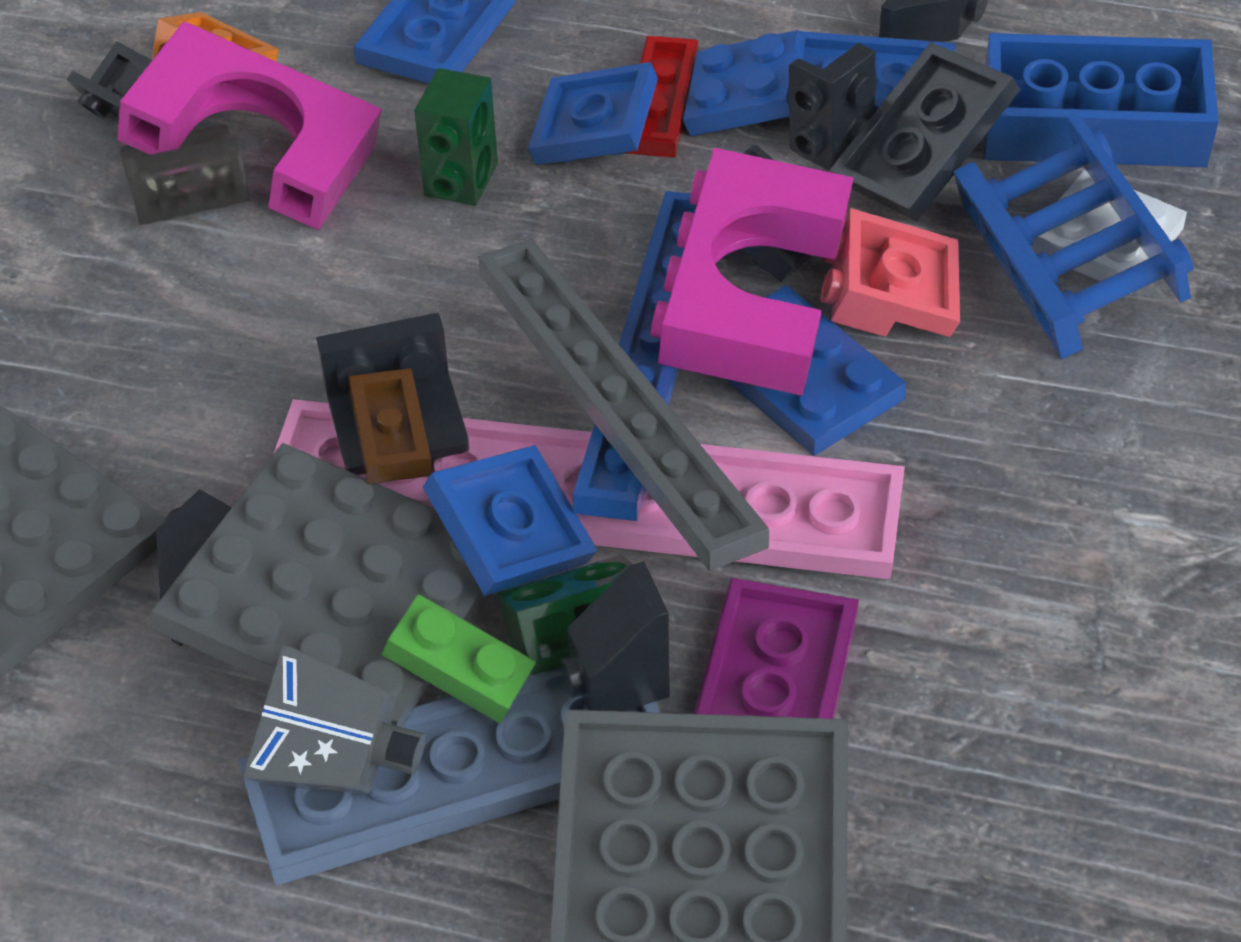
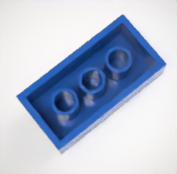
[984,33,1219,167]

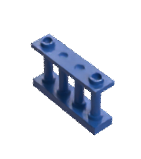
[953,112,1194,360]

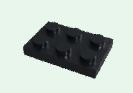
[830,42,1020,222]

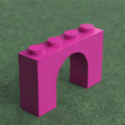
[117,21,382,230]
[650,148,854,396]

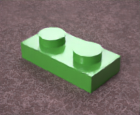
[381,594,536,724]

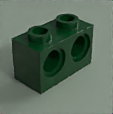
[414,68,498,206]
[498,555,633,675]

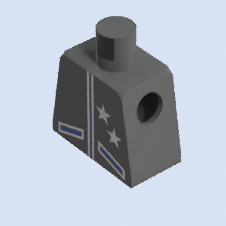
[243,645,425,794]

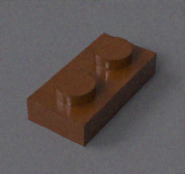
[349,368,432,484]

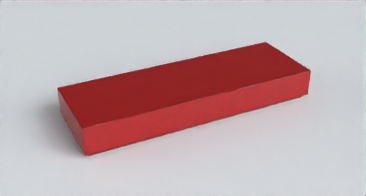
[625,36,699,158]

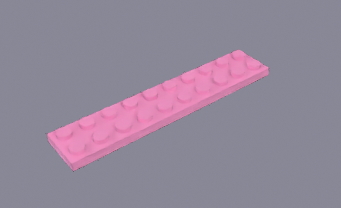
[274,399,905,580]

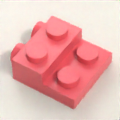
[820,208,960,337]

